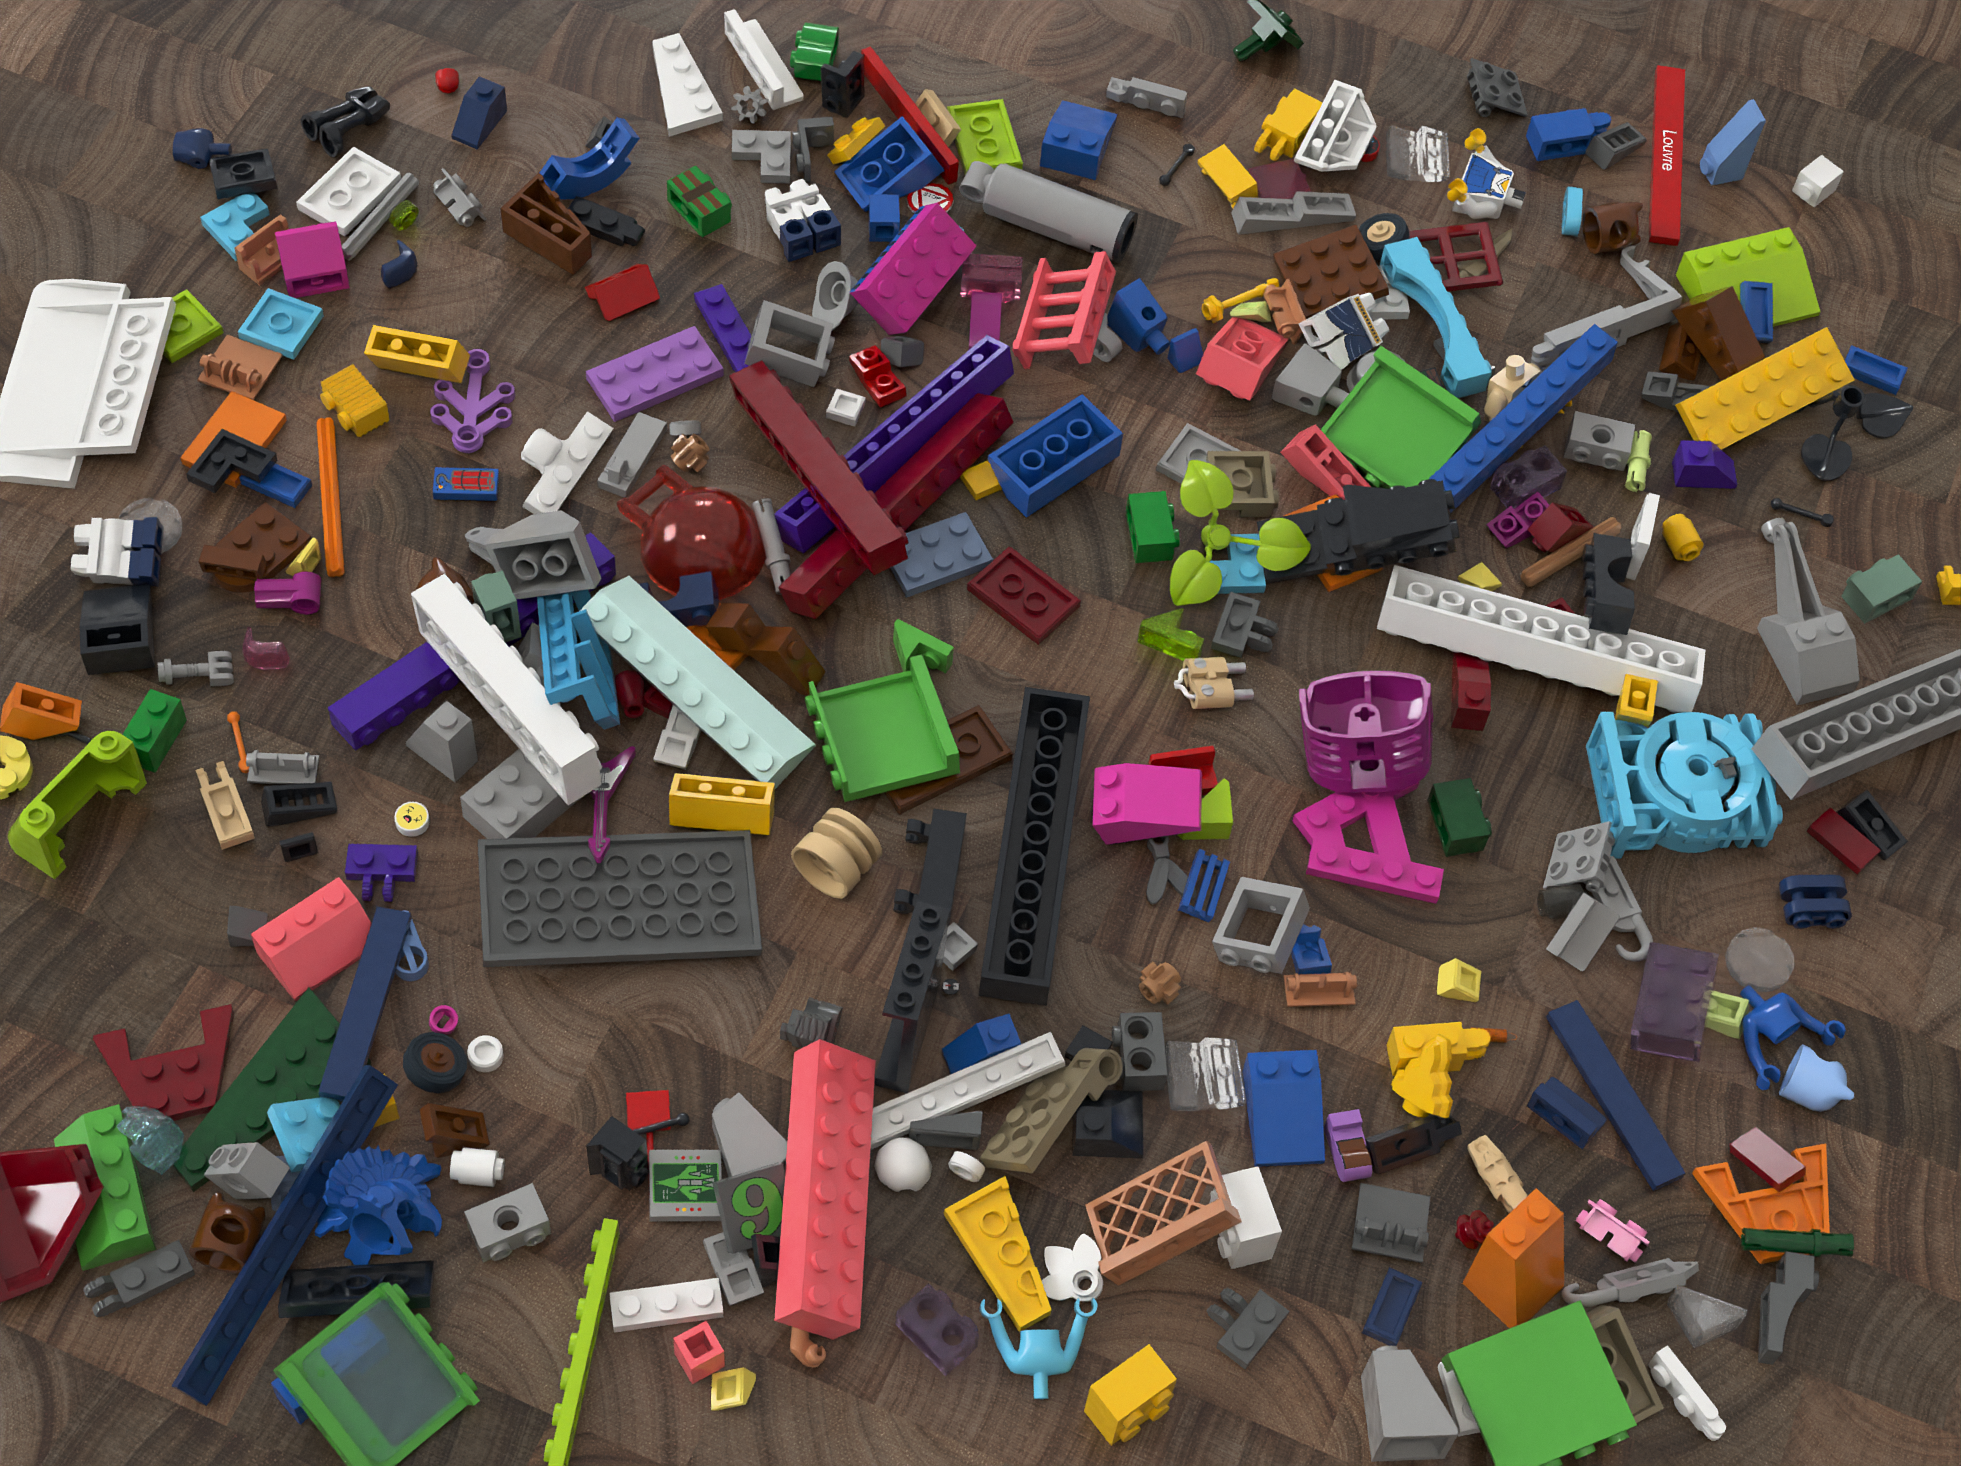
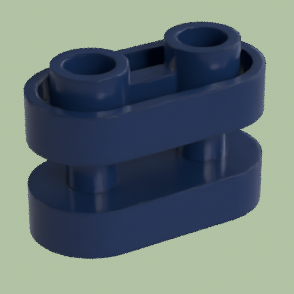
[1779,875,1852,929]

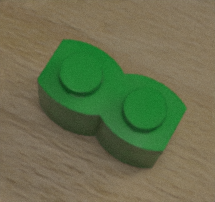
[790,22,839,81]

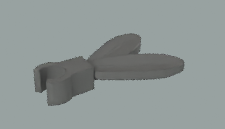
[1146,836,1197,904]

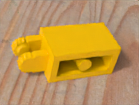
[1254,88,1322,162]
[1387,1022,1491,1076]

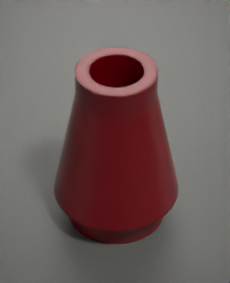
[615,670,644,718]

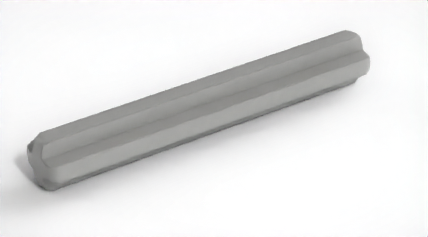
[342,173,419,261]

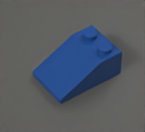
[1040,100,1118,180]
[834,116,944,212]
[1242,1050,1325,1167]

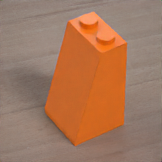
[1462,1188,1564,1328]

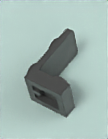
[792,117,834,182]

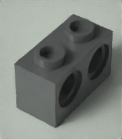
[1112,1012,1167,1091]

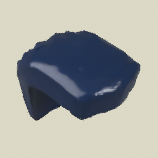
[381,240,418,288]

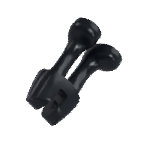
[301,86,390,158]

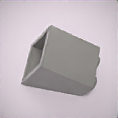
[1361,1346,1458,1462]

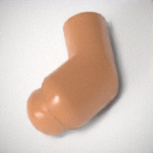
[790,1327,826,1368]

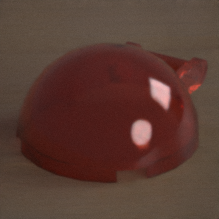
[617,465,766,600]

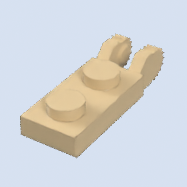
[195,761,255,850]

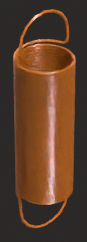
[1471,1027,1517,1043]

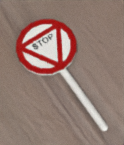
[907,183,954,213]

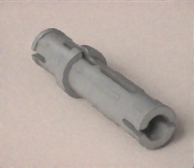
[752,498,791,595]

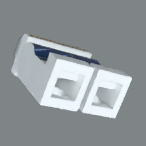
[1299,293,1389,369]

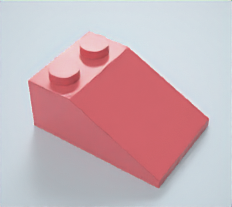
[1196,317,1289,401]

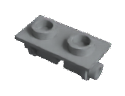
[433,168,486,227]
[246,750,319,784]

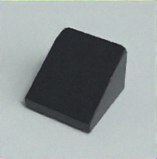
[279,832,318,862]

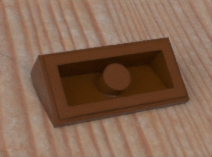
[1659,322,1701,381]

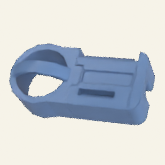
[395,910,429,981]

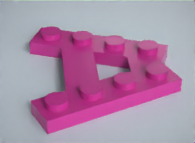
[1292,782,1444,904]

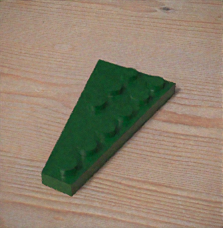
[171,987,372,1192]

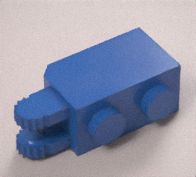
[1526,108,1612,161]

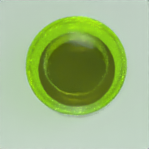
[389,200,419,230]

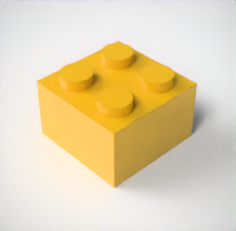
[1084,1344,1177,1446]

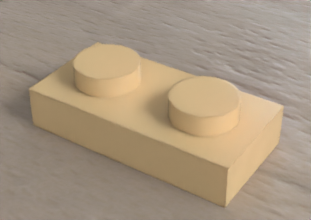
[915,89,961,147]

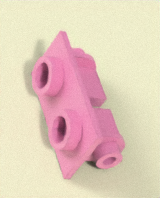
[1575,1199,1650,1263]

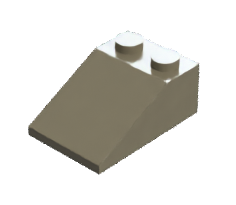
[1586,1305,1664,1441]

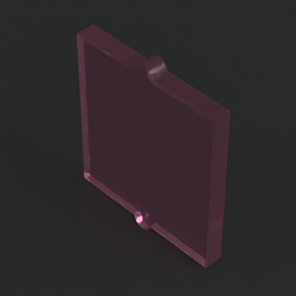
[1248,159,1311,199]

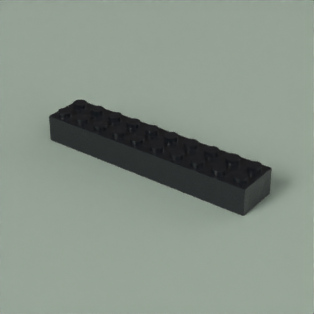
[978,687,1090,1006]

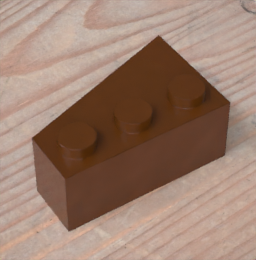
[500,173,592,275]
[1671,286,1765,381]

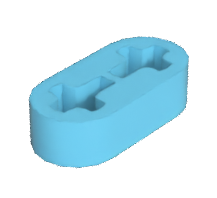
[1562,186,1583,237]

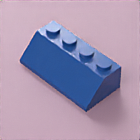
[988,394,1123,518]

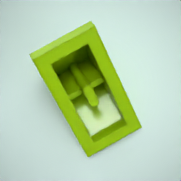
[1178,778,1233,840]

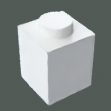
[1792,155,1844,207]

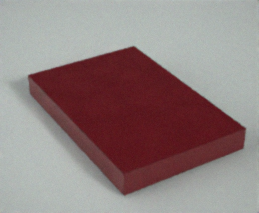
[967,546,1081,645]

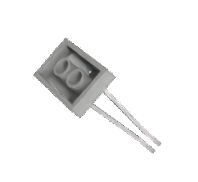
[465,510,601,600]
[1757,522,1860,705]

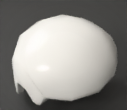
[874,1138,932,1192]

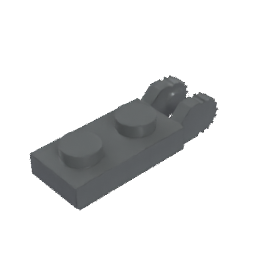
[83,1240,195,1318]

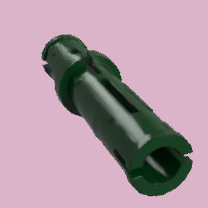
[1741,1228,1854,1257]

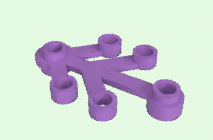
[430,349,515,453]

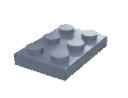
[890,512,993,598]

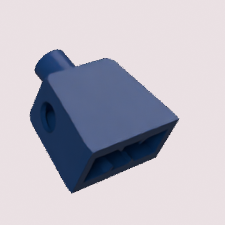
[1107,278,1170,355]

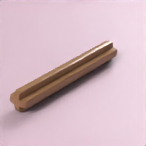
[1520,517,1622,587]

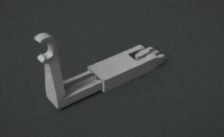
[1531,246,1682,371]

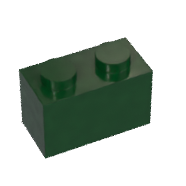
[1427,778,1492,857]

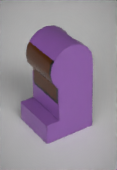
[1324,1109,1372,1182]

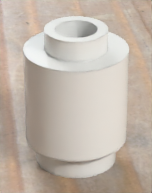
[450,1148,505,1187]

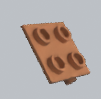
[197,335,283,400]

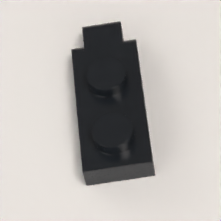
[567,196,645,246]

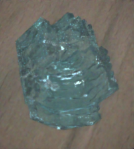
[116,1106,184,1175]

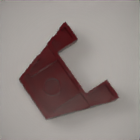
[93,1004,234,1128]

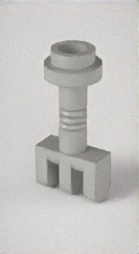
[157,651,234,686]

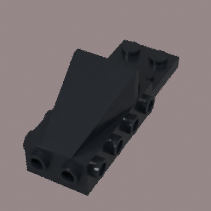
[1257,479,1460,584]

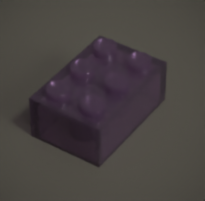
[1630,942,1719,1062]

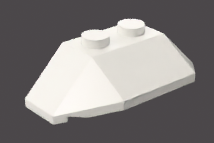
[1294,80,1377,172]

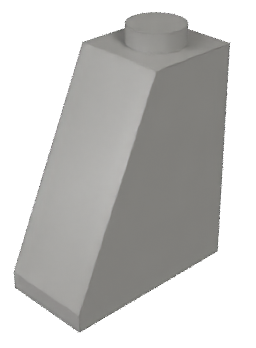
[406,701,478,782]
[712,1092,787,1177]

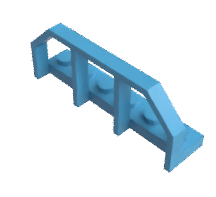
[537,590,620,730]

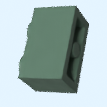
[1841,554,1922,624]
[471,570,521,643]

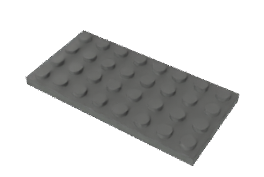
[478,830,762,967]

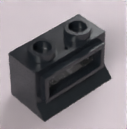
[586,1116,649,1191]

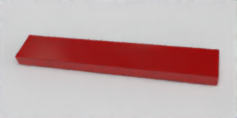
[861,47,959,185]

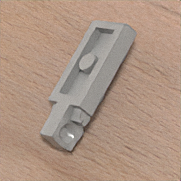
[1106,77,1187,118]

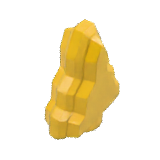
[1391,1034,1453,1118]

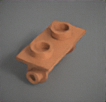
[1263,279,1306,345]
[1283,972,1357,1007]

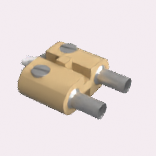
[1174,657,1254,709]

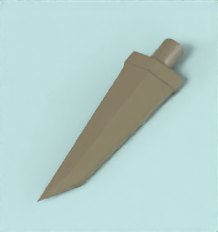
[1457,228,1512,278]

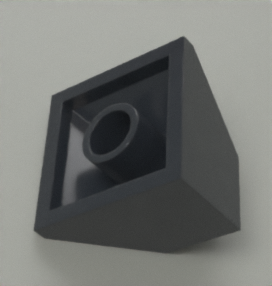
[1072,1090,1143,1159]

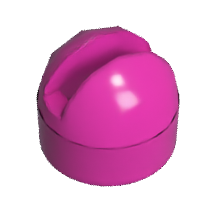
[429,1005,458,1035]

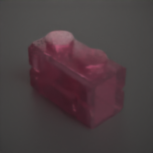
[960,254,1023,302]

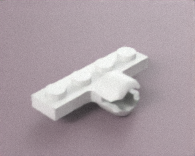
[521,411,614,514]

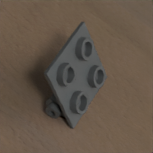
[1467,58,1528,117]
[1352,1183,1431,1263]

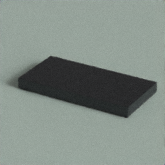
[278,1260,435,1318]

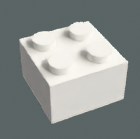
[1209,1166,1282,1269]

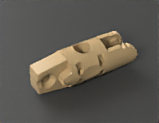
[1468,1135,1527,1213]

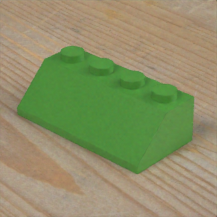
[54,1104,156,1271]

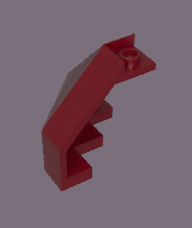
[0,1144,104,1303]

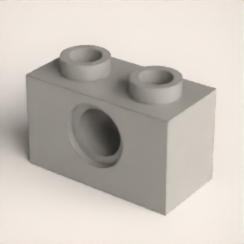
[1563,411,1635,471]
[204,1142,290,1200]
[464,1183,551,1263]

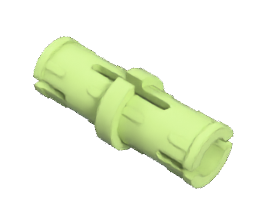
[1625,430,1652,492]

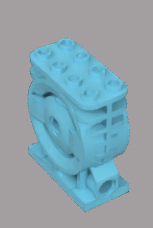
[1586,712,1783,859]

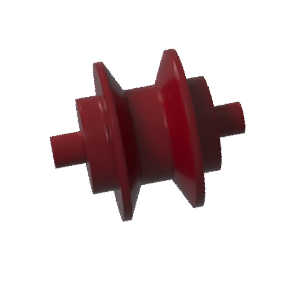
[1455,1210,1494,1250]

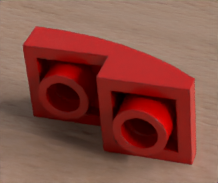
[849,345,907,408]

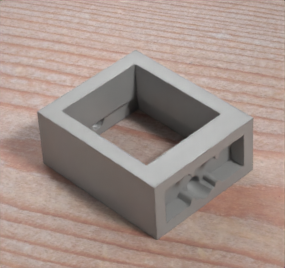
[744,300,835,387]
[1212,877,1310,974]

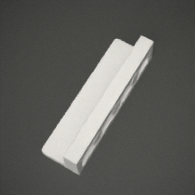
[724,9,804,110]

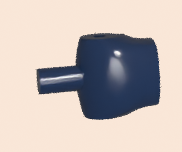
[173,128,232,169]

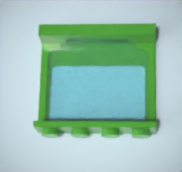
[273,1282,480,1466]

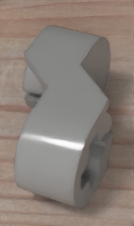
[1093,313,1123,362]

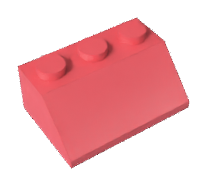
[251,877,372,1002]

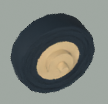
[1359,213,1410,260]

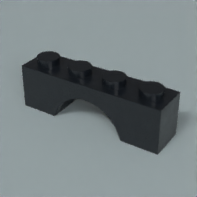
[1582,533,1635,635]

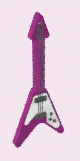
[588,746,636,863]

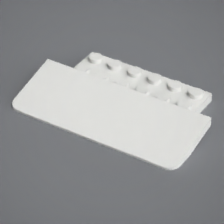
[0,279,176,489]

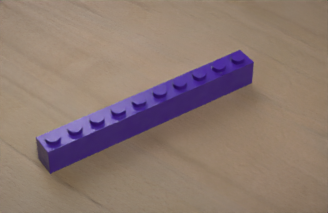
[774,335,1014,554]
[328,532,616,751]

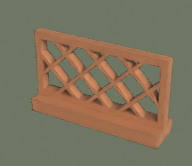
[1085,1141,1242,1286]

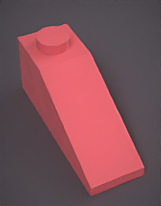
[1280,424,1371,500]

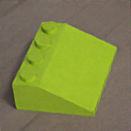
[1676,227,1821,327]

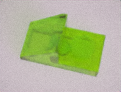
[1137,608,1204,661]

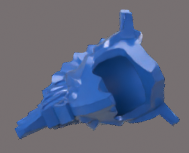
[314,1145,442,1265]

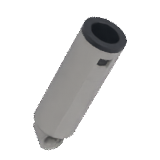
[959,161,1138,263]

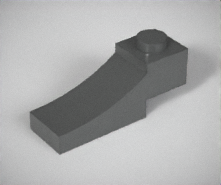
[1758,1251,1819,1365]

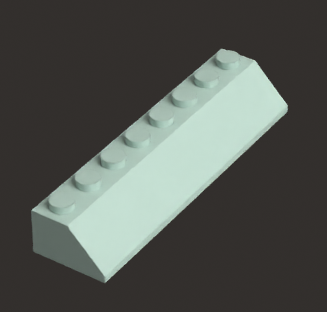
[580,576,816,789]

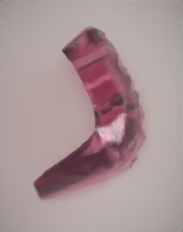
[242,627,290,670]

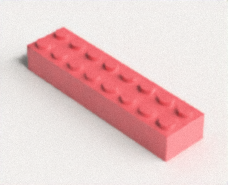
[774,1039,876,1340]

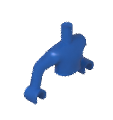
[1740,985,1846,1090]

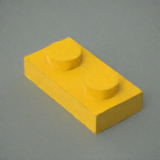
[827,117,885,164]

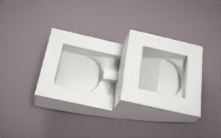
[653,705,701,770]

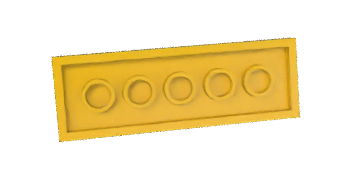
[1675,327,1855,450]

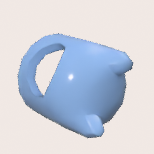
[1779,1044,1854,1112]

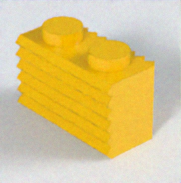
[320,364,389,437]

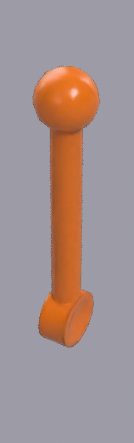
[227,712,249,773]

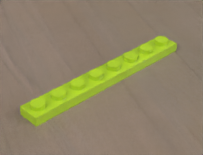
[544,1218,620,1466]

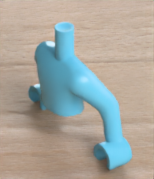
[979,1298,1097,1399]

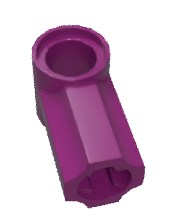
[254,572,322,615]

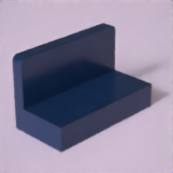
[1527,1077,1607,1150]

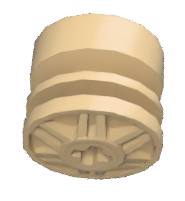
[791,808,882,899]

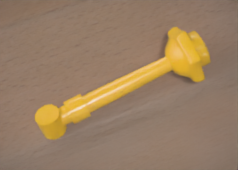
[1202,278,1279,324]

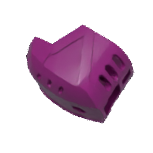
[1299,671,1434,793]

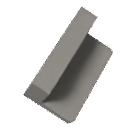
[1546,893,1620,971]

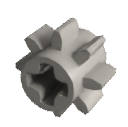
[731,86,769,123]

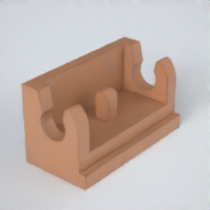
[235,214,289,286]

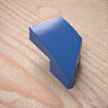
[1291,924,1332,974]

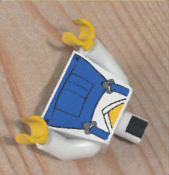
[1447,128,1526,219]

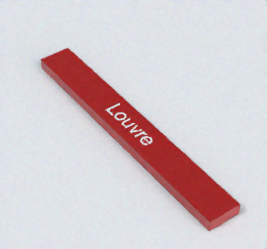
[1649,65,1685,246]

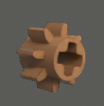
[671,434,710,472]
[1139,961,1181,1005]

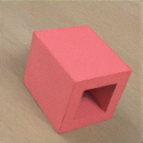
[673,1321,725,1384]

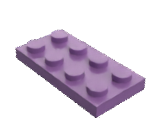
[586,326,724,422]

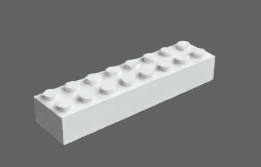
[411,574,602,805]

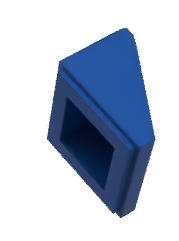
[1167,328,1203,373]

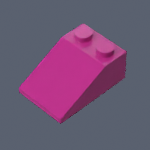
[1093,763,1202,845]

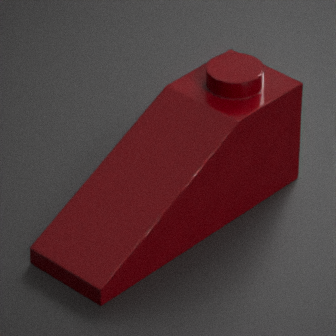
[1451,652,1491,731]

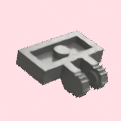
[1211,592,1279,658]
[1206,1288,1289,1370]

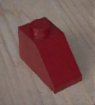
[1527,502,1594,553]

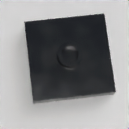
[209,149,278,199]

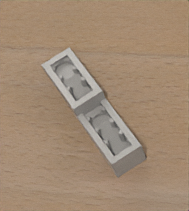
[1231,191,1356,235]

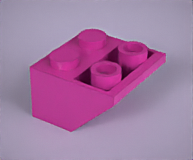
[275,221,350,298]

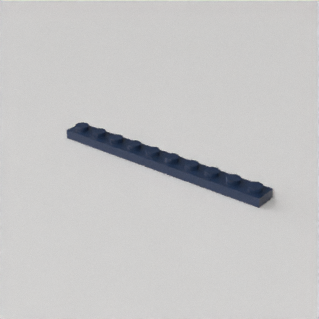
[172,1065,398,1406]

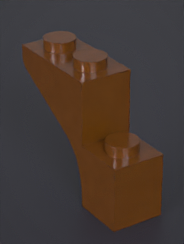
[705,603,826,696]

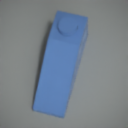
[1700,99,1766,186]

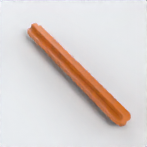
[317,417,345,578]

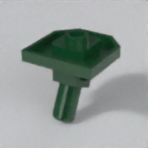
[1233,0,1304,61]

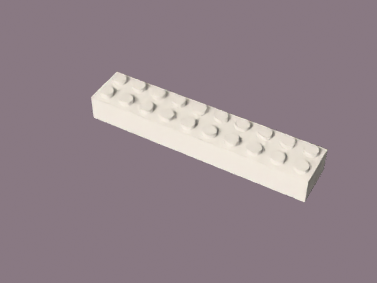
[1377,565,1706,713]

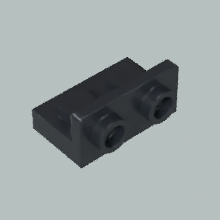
[821,51,865,118]

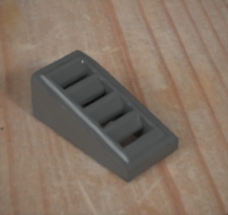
[1586,122,1647,169]
[909,1111,982,1150]

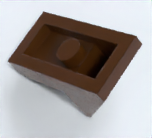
[419,1103,490,1158]

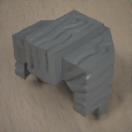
[780,997,843,1048]

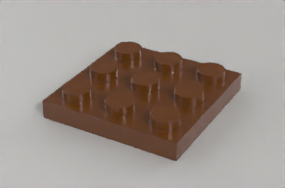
[1273,225,1389,319]

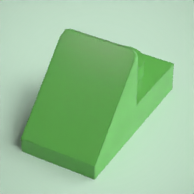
[893,619,954,673]

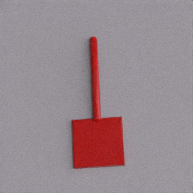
[626,1090,671,1186]

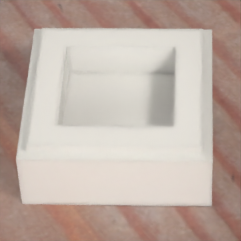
[826,389,866,427]

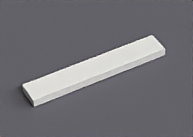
[871,1032,1065,1150]

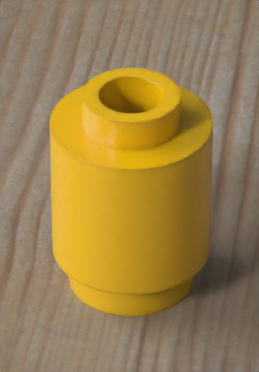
[1662,514,1704,561]

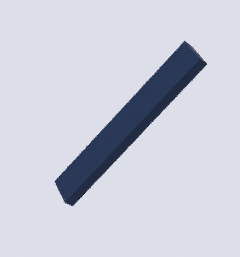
[318,907,412,1101]
[1546,1000,1686,1191]

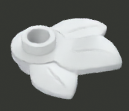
[1042,1234,1103,1302]

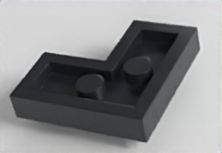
[186,429,278,493]

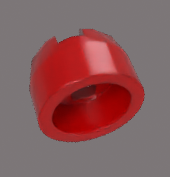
[435,68,459,94]

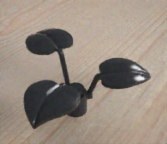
[1793,385,1913,481]

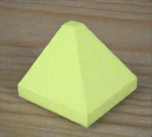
[1230,301,1271,322]

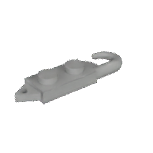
[1592,856,1654,962]
[1561,1258,1699,1307]

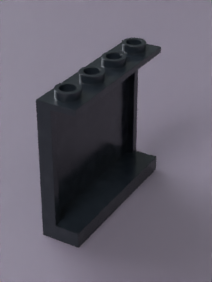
[874,901,951,1093]

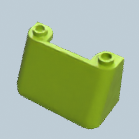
[8,731,147,879]

